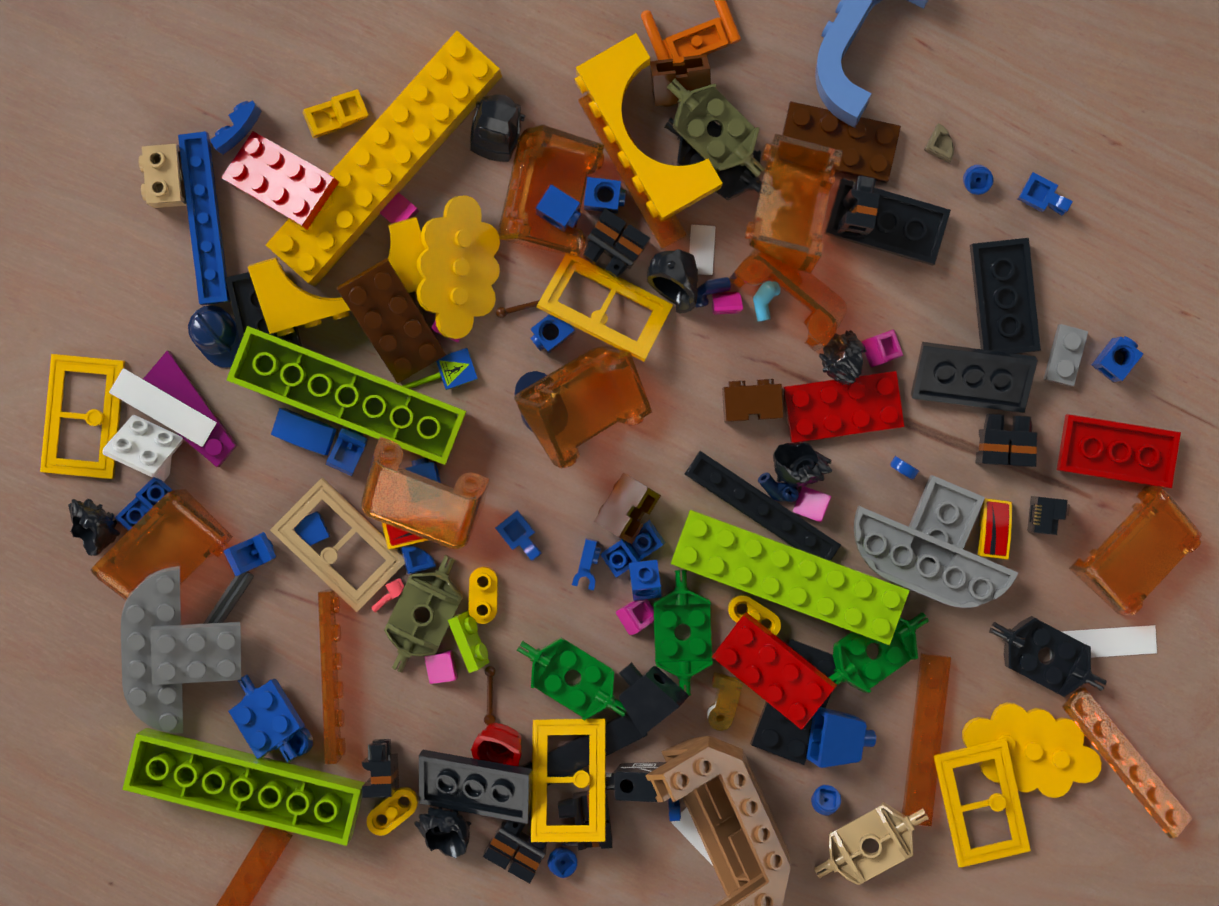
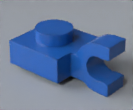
[1017,172,1073,216]
[495,510,542,561]
[572,538,601,590]

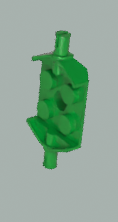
[653,570,713,696]
[828,612,929,693]
[517,637,627,720]

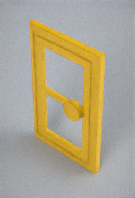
[537,251,673,362]
[40,354,125,479]
[531,719,606,842]
[934,738,1031,868]

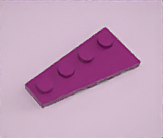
[143,351,238,467]

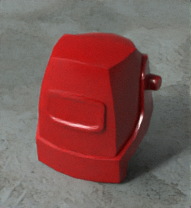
[471,723,522,766]

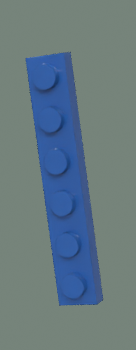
[178,131,230,305]

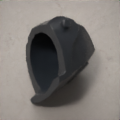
[470,94,526,162]
[647,249,698,314]

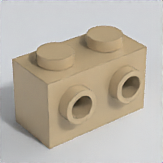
[139,144,187,208]

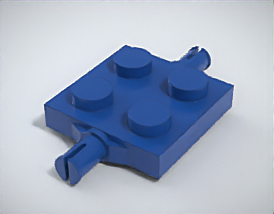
[228,675,305,763]

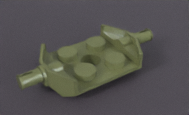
[667,78,765,177]
[384,555,463,672]

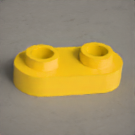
[468,566,498,624]
[728,595,781,635]
[366,787,419,836]

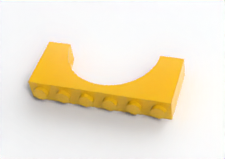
[574,33,723,222]
[248,217,425,337]

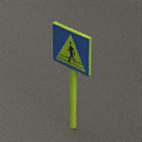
[402,348,478,390]

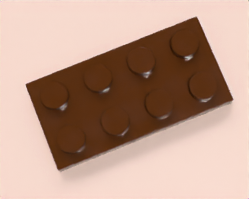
[777,101,901,183]
[337,258,446,384]

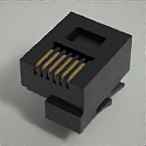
[1027,496,1070,535]

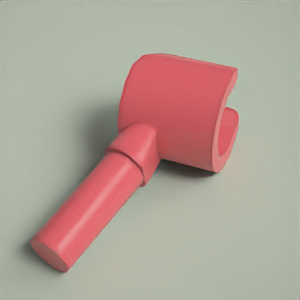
[371,578,404,612]

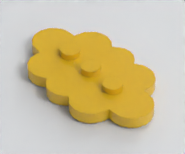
[416,195,500,339]
[962,702,1102,798]

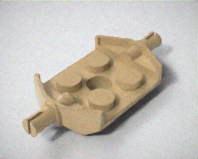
[814,802,929,885]

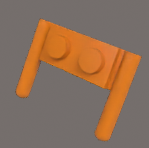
[641,0,741,63]

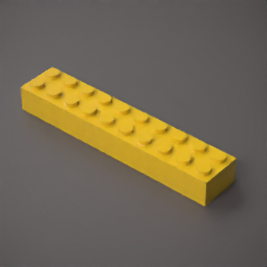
[266,31,502,287]

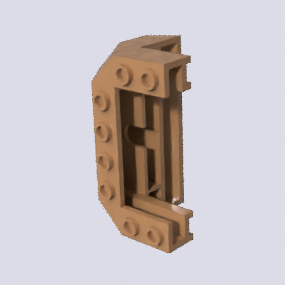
[645,736,791,906]

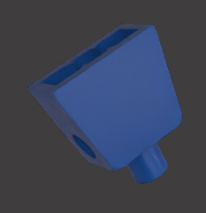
[806,707,876,768]

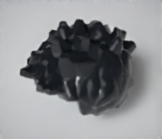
[819,330,867,385]
[773,441,832,489]
[68,499,120,556]
[414,807,471,858]

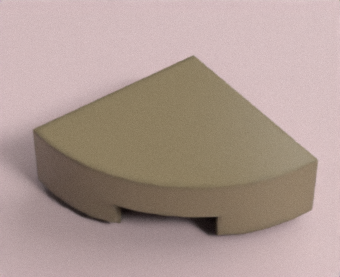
[924,123,954,163]

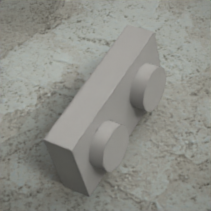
[1044,324,1088,387]

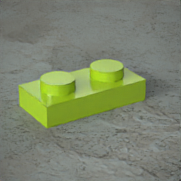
[448,610,490,673]

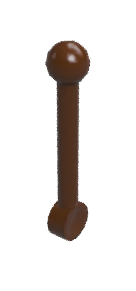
[496,300,540,318]
[484,666,496,725]

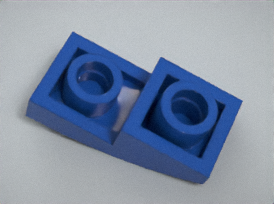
[210,100,262,155]
[271,408,337,455]
[115,477,177,539]
[600,519,666,577]

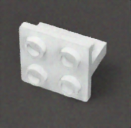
[103,415,183,481]

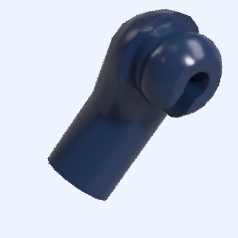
[695,277,731,308]
[758,472,799,502]

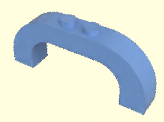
[815,0,929,128]

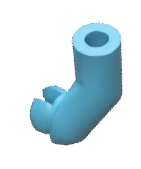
[753,281,781,322]

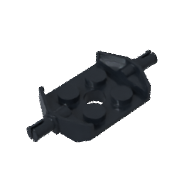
[664,118,773,201]
[989,616,1107,697]

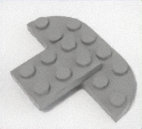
[854,475,1018,608]
[121,566,241,733]

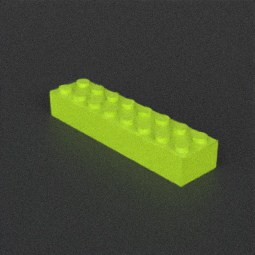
[226,326,467,465]
[670,510,910,645]
[122,728,365,846]

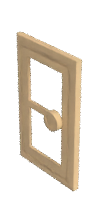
[270,477,405,612]

